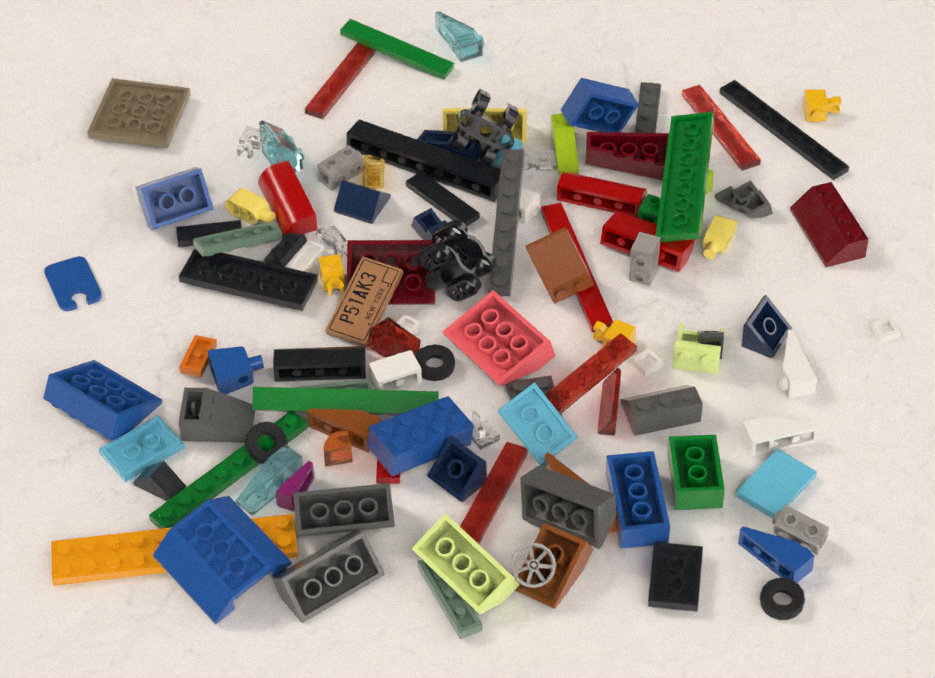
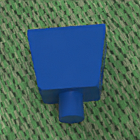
[207,346,264,394]

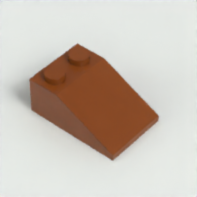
[525,227,594,304]
[514,523,594,609]

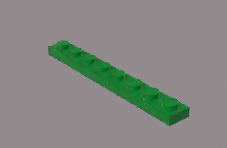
[149,412,308,529]

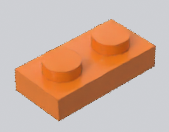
[179,335,217,378]

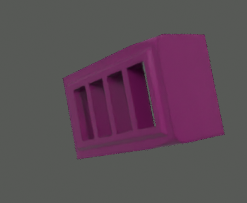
[275,461,315,512]

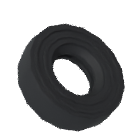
[415,344,455,381]
[245,421,288,464]
[760,578,805,620]

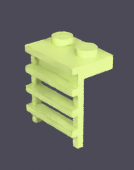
[673,323,725,374]

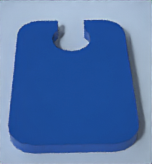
[44,256,102,311]

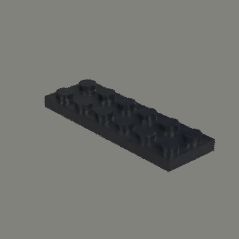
[179,248,318,311]

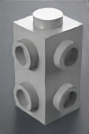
[317,145,363,191]
[772,505,829,555]

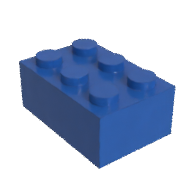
[560,78,639,132]
[135,167,214,229]

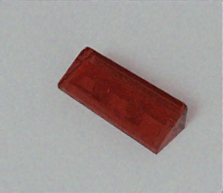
[597,368,621,436]

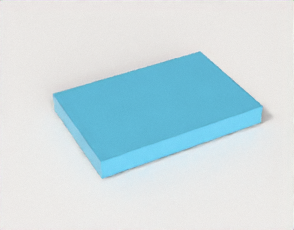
[498,382,578,467]
[99,416,184,482]
[736,448,817,518]

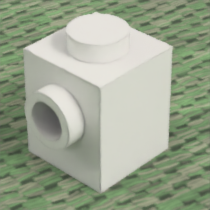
[518,186,541,225]

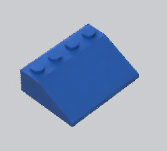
[43,360,162,440]

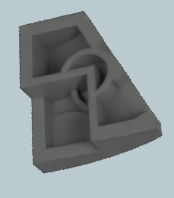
[714,180,773,218]

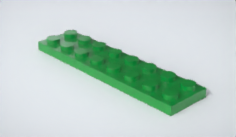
[656,111,714,242]

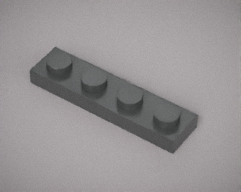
[635,82,661,133]

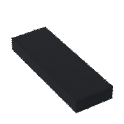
[176,220,242,247]

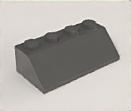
[520,465,616,549]
[293,483,395,537]
[271,531,385,623]

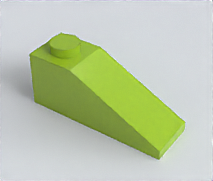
[550,113,579,175]

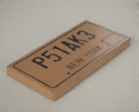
[325,256,403,348]

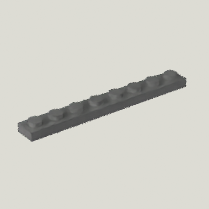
[488,149,525,296]

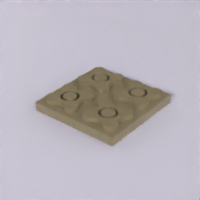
[87,78,191,148]

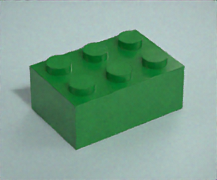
[667,434,725,510]

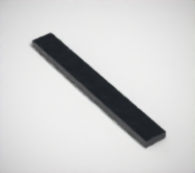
[719,80,849,181]

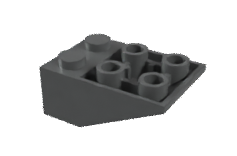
[179,387,255,443]

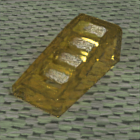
[363,155,385,189]

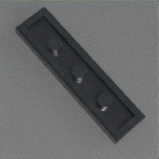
[406,171,480,227]

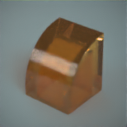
[323,429,353,467]

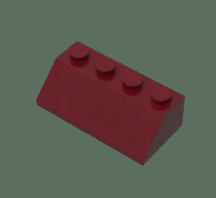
[790,182,868,268]

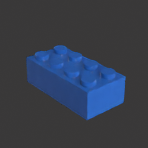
[367,396,474,476]
[606,451,670,549]

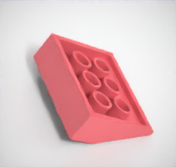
[442,290,555,386]

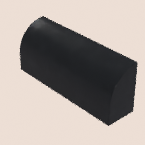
[273,346,366,382]

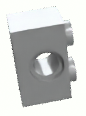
[629,232,661,286]

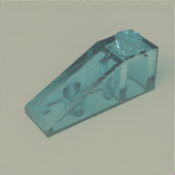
[435,11,484,62]
[236,444,303,516]

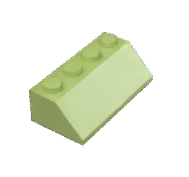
[411,513,520,614]

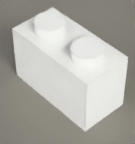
[369,350,422,390]

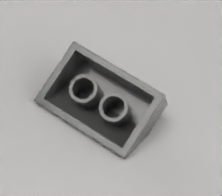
[620,385,703,436]

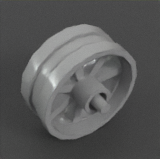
[510,543,556,588]

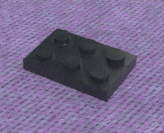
[648,542,703,612]

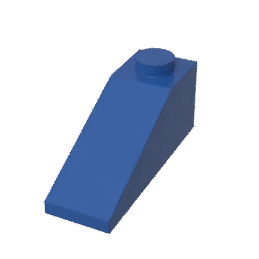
[738,526,815,583]

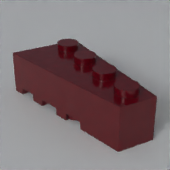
[586,132,669,180]

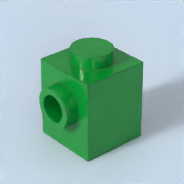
[638,194,660,224]

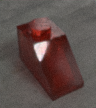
[367,317,421,357]

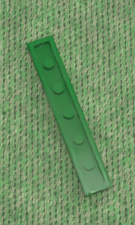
[340,18,455,80]

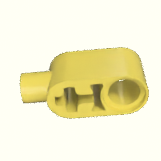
[225,188,276,225]
[703,215,737,260]

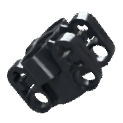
[452,89,519,165]
[417,220,497,301]

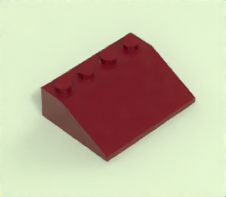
[347,240,436,305]

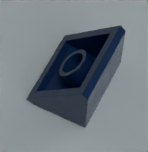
[334,180,391,224]
[741,295,793,358]
[427,436,487,502]

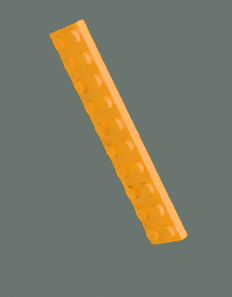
[51,514,298,586]

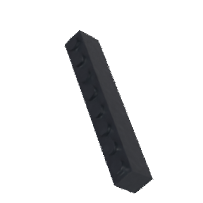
[347,119,501,202]

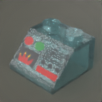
[259,120,304,172]

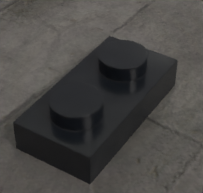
[264,233,307,267]

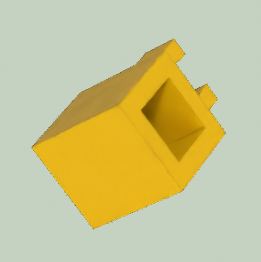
[803,89,841,122]
[318,254,345,296]
[593,319,636,360]

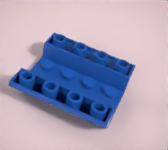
[153,496,292,625]

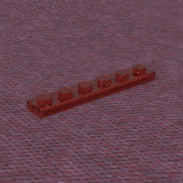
[545,333,637,415]

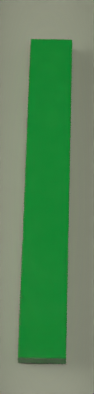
[252,387,439,415]

